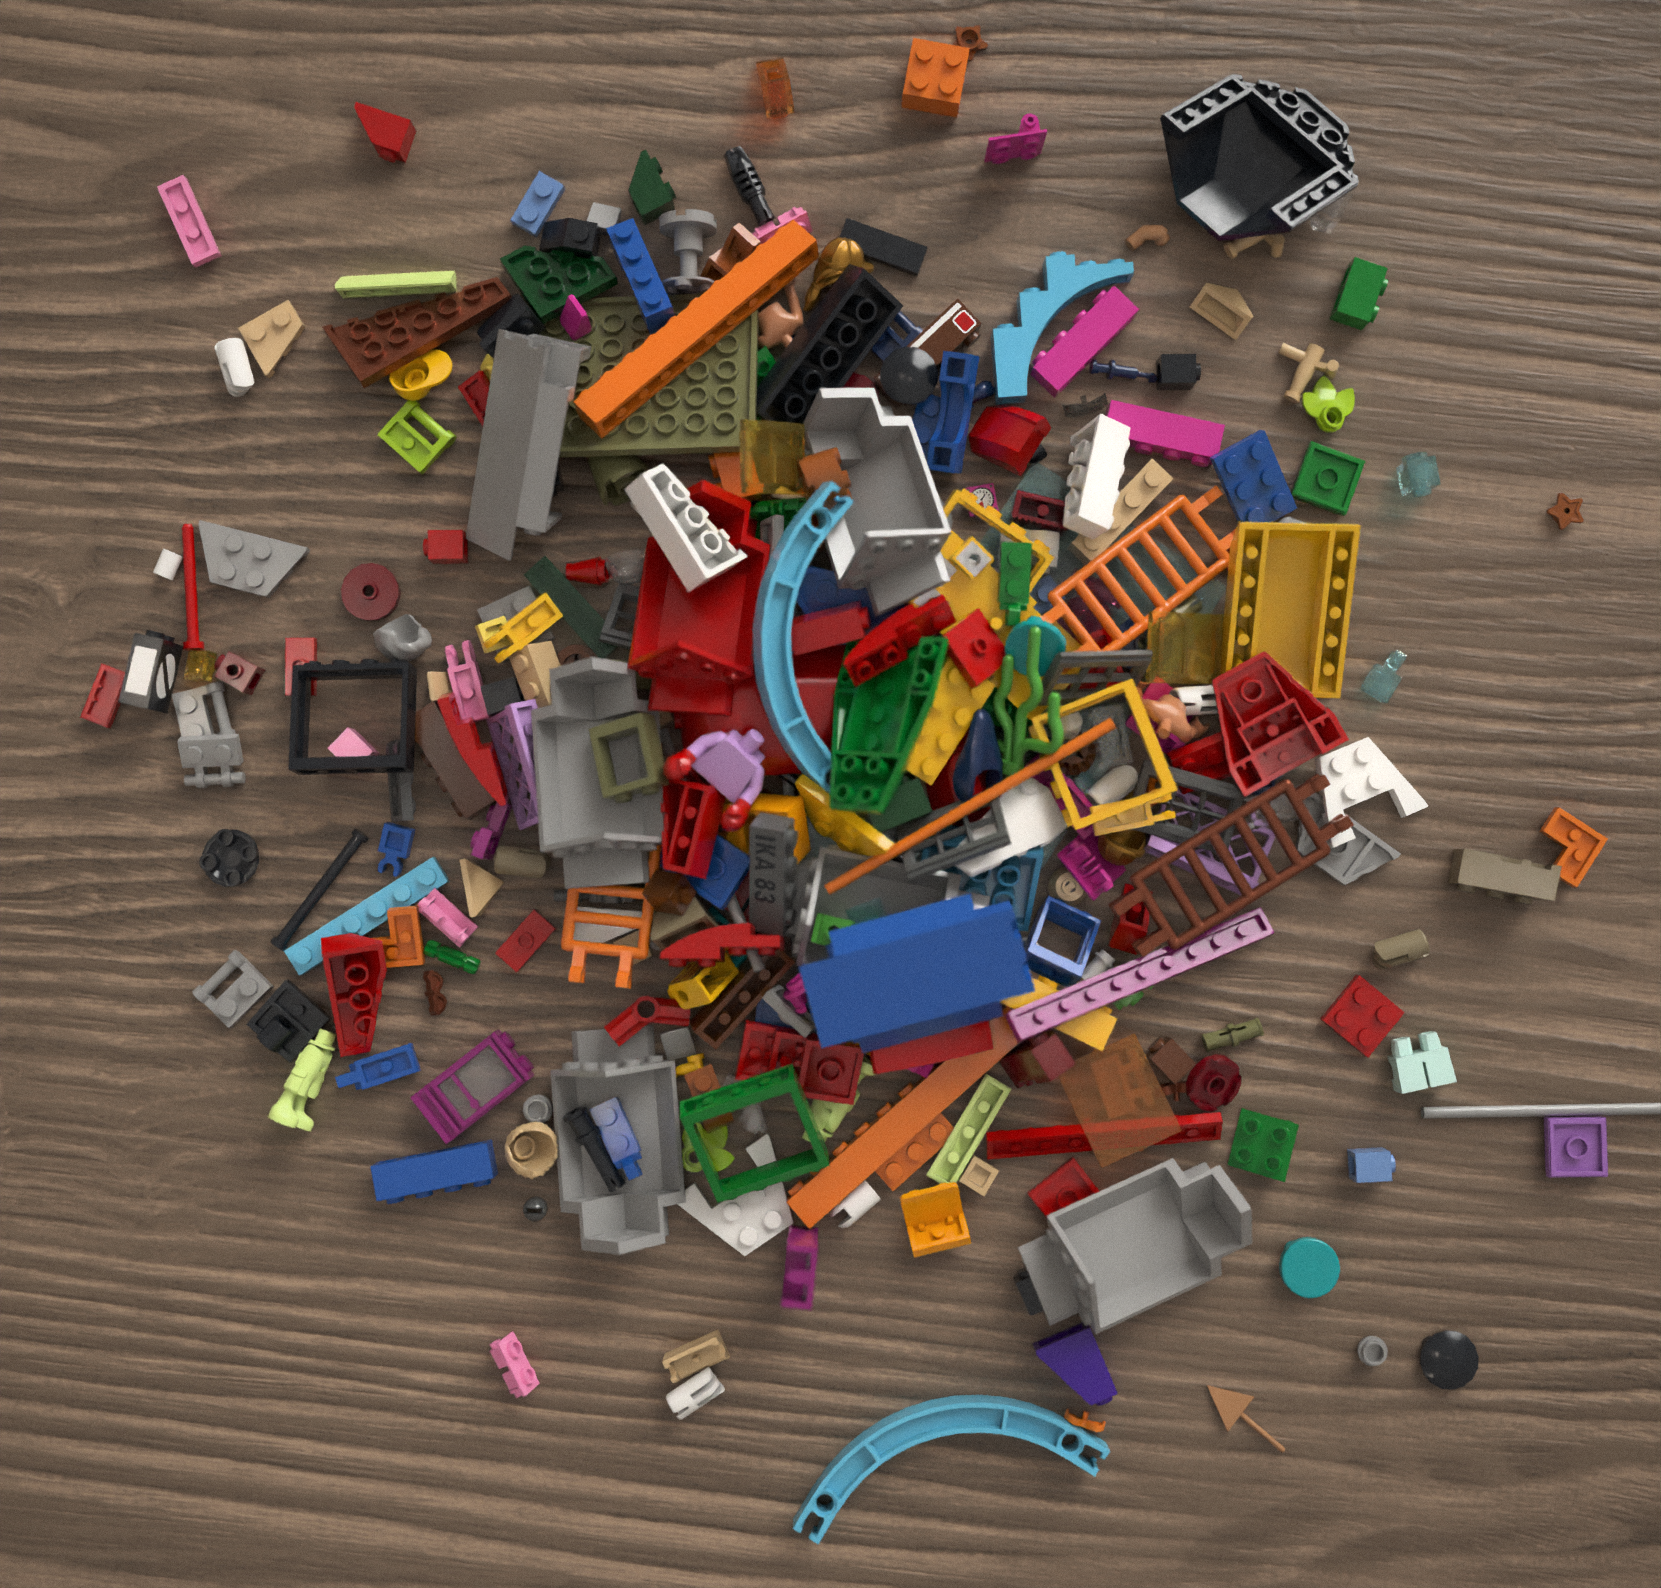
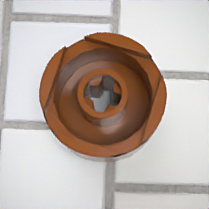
[796,447,853,516]

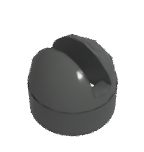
[523,1196,548,1221]

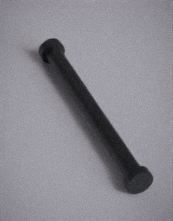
[270,828,369,951]

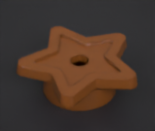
[953,25,988,61]
[1546,493,1584,530]

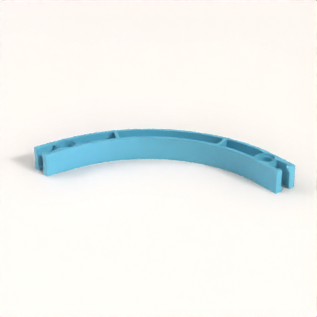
[753,481,854,812]
[793,1395,1110,1544]

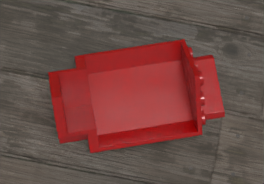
[627,480,770,716]

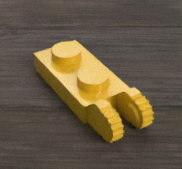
[482,592,563,664]
[1089,793,1176,836]

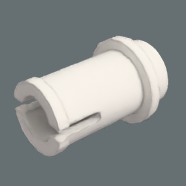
[1082,949,1115,980]

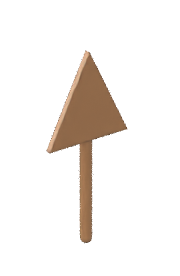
[1206,1385,1285,1452]

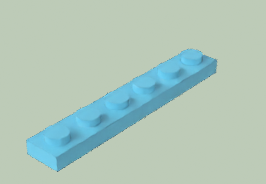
[284,857,450,976]

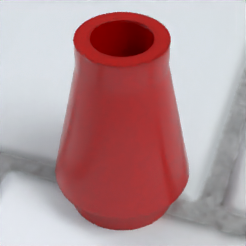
[565,557,610,586]

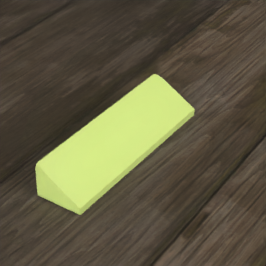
[335,271,457,298]
[926,1074,1012,1184]

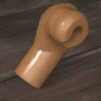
[1125,225,1170,251]

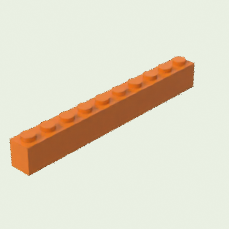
[573,220,819,439]
[786,1004,1019,1229]

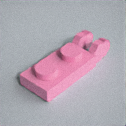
[445,640,491,722]

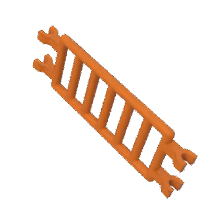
[1040,485,1236,674]
[561,743,663,989]

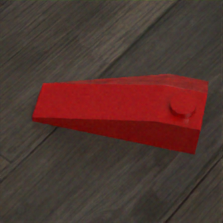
[321,933,387,1057]

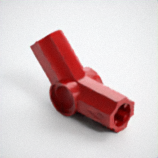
[604,996,691,1047]

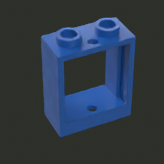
[1024,895,1101,987]

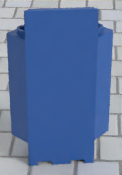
[799,894,1035,1053]

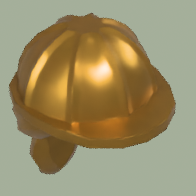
[803,237,874,312]
[1098,787,1146,866]

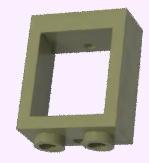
[589,712,669,804]

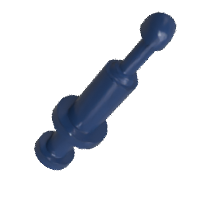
[1089,359,1157,383]

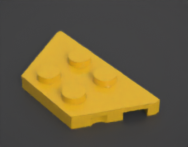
[795,774,894,857]

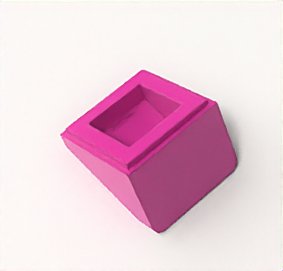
[560,294,592,340]

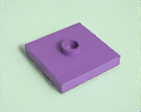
[1544,1116,1608,1178]

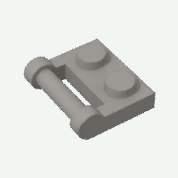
[172,682,236,737]
[192,950,274,1028]

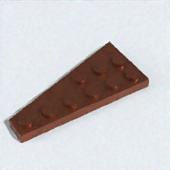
[322,277,512,389]

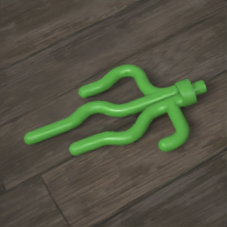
[993,627,1064,778]

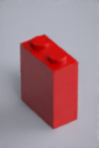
[791,600,871,656]

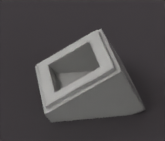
[586,202,622,236]
[660,1025,697,1060]

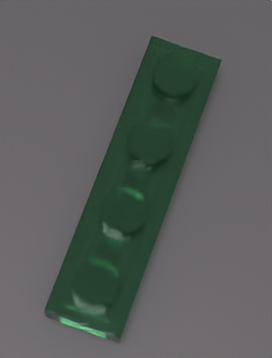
[524,556,618,659]

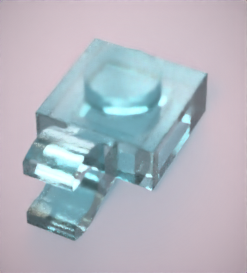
[1360,650,1407,703]

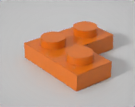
[1539,807,1608,888]
[372,906,425,968]

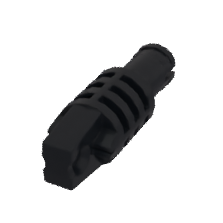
[724,146,775,226]

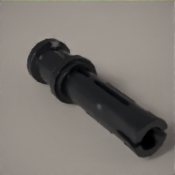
[563,1104,626,1192]

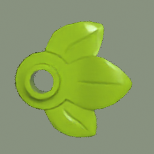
[1302,375,1355,433]
[682,1122,735,1172]

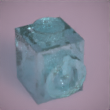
[1396,452,1441,497]

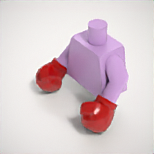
[663,729,765,832]

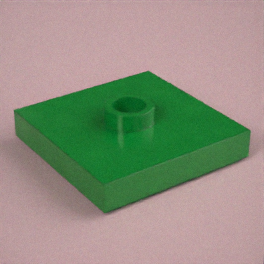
[1291,441,1365,517]

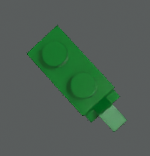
[997,542,1032,626]

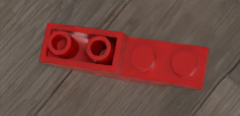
[843,594,956,687]
[660,923,784,968]

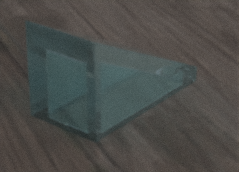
[1071,770,1097,794]
[846,897,887,924]

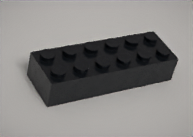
[756,264,903,447]

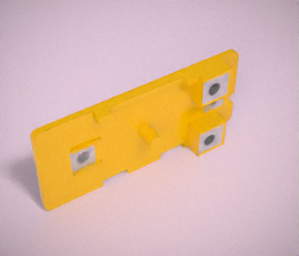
[908,530,1081,720]

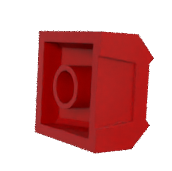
[968,404,1051,476]

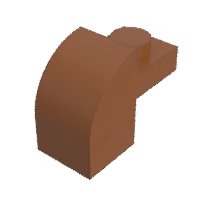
[700,223,761,281]
[684,1064,735,1134]

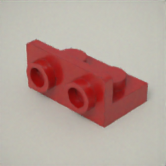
[1167,732,1231,794]

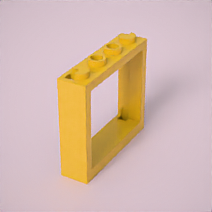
[927,488,1054,602]
[1028,678,1177,831]

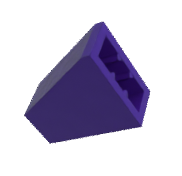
[1032,1322,1118,1406]

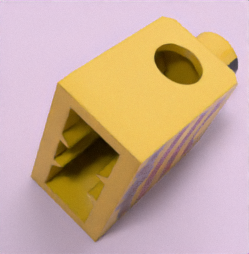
[667,951,739,1010]

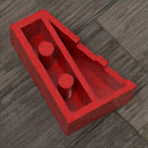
[660,780,726,879]

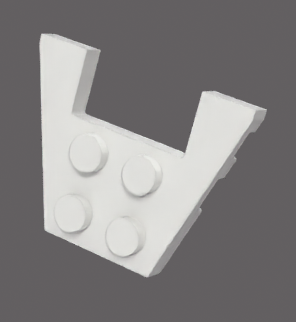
[1315,737,1428,849]
[678,1133,794,1256]

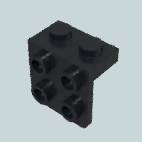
[477,294,546,358]

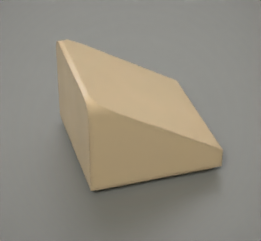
[427,671,453,703]

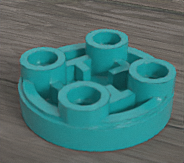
[1005,616,1067,677]
[1279,1237,1340,1298]

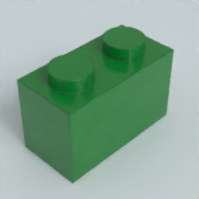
[1329,257,1388,330]

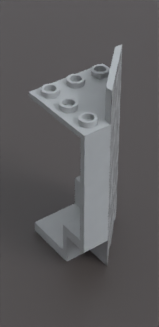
[465,329,591,561]
[802,388,951,617]
[531,657,664,889]
[784,847,990,966]
[550,1025,686,1255]
[1017,1158,1252,1334]

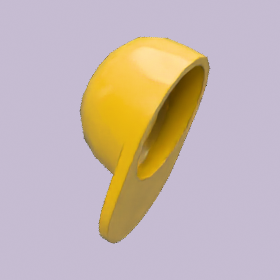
[390,349,453,401]

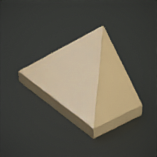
[1190,283,1253,340]
[460,859,504,918]

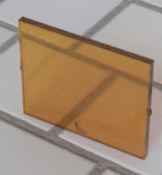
[1058,1033,1182,1168]

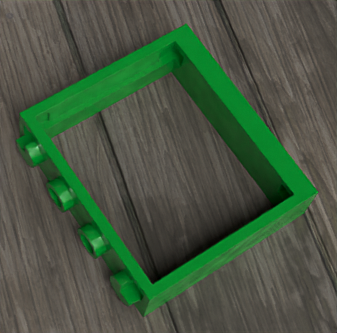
[680,1064,830,1203]

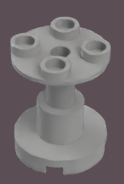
[659,209,717,295]

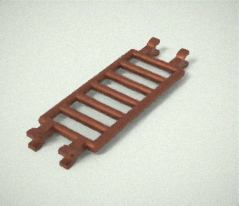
[1108,773,1354,957]

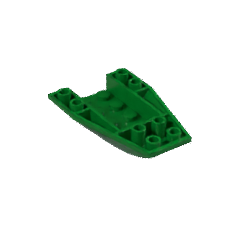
[830,637,949,814]

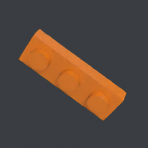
[875,1113,954,1191]

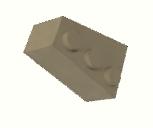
[1448,848,1562,905]

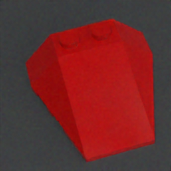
[1212,651,1349,797]

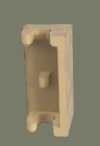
[662,1329,730,1384]

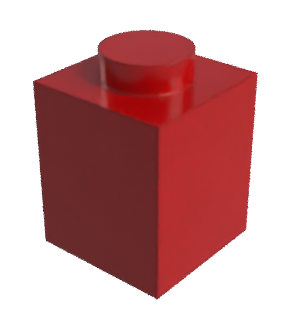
[423,530,468,564]

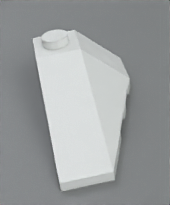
[955,777,1067,877]

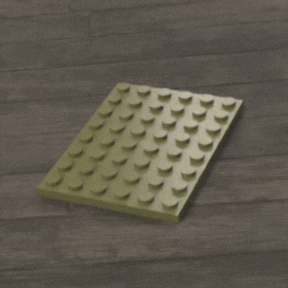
[528,294,759,458]

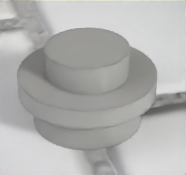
[523,1094,553,1123]
[1357,1336,1388,1366]

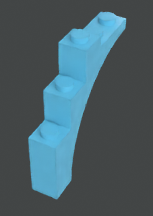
[991,251,1134,405]

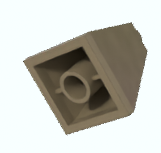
[651,893,721,951]

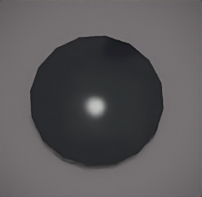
[880,347,938,404]
[199,829,259,887]
[1420,1330,1479,1390]

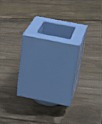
[1347,1147,1396,1183]

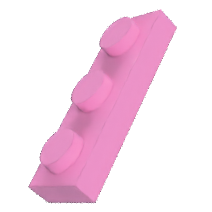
[157,175,221,268]

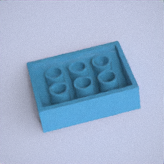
[920,825,1044,932]

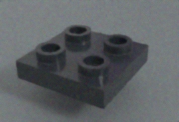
[246,979,332,1063]

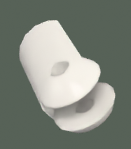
[830,1180,881,1228]

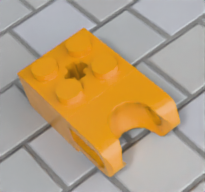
[719,793,811,864]

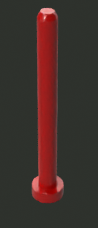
[182,524,204,652]

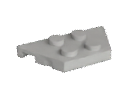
[198,520,310,598]
[1295,793,1400,885]

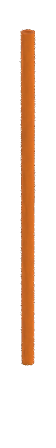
[824,718,1116,895]

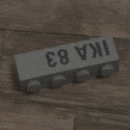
[749,812,798,937]

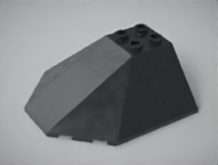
[1160,74,1359,241]

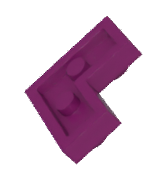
[470,803,512,860]

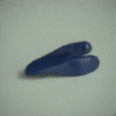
[953,709,1003,802]

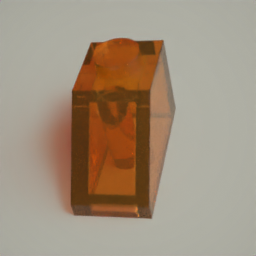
[755,57,795,119]

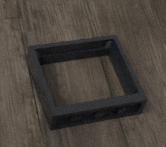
[288,658,417,775]

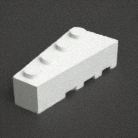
[1063,414,1130,540]
[625,464,748,592]

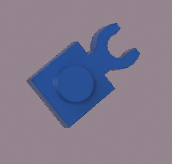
[378,822,415,877]

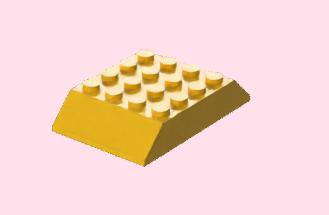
[1220,522,1361,698]

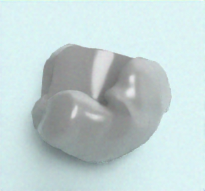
[373,614,432,661]

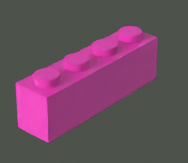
[1030,285,1139,398]
[1105,400,1225,467]

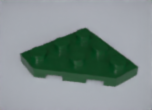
[500,245,618,324]

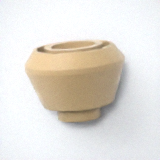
[1048,867,1087,906]

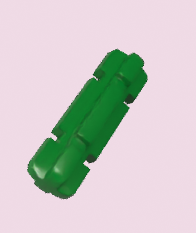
[423,940,481,974]

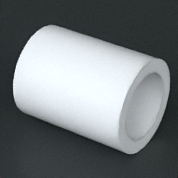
[153,548,183,581]

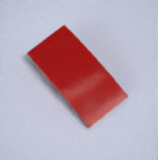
[437,692,509,806]
[735,1020,864,1105]
[870,1020,994,1074]

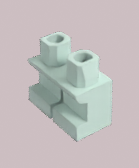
[1387,1031,1457,1094]

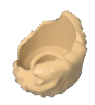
[504,1122,558,1179]

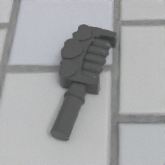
[554,890,637,903]

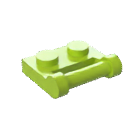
[377,400,457,475]

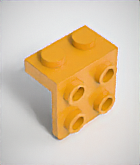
[900,1182,971,1258]

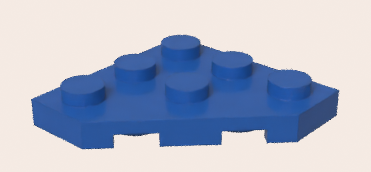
[796,566,906,646]

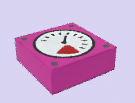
[965,483,999,518]

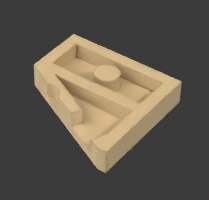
[238,300,305,378]

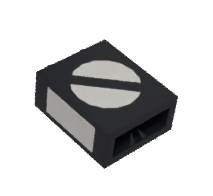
[118,630,183,714]

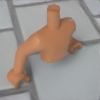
[758,278,803,350]
[1136,680,1210,743]

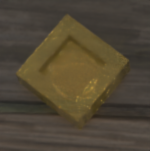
[183,651,217,682]

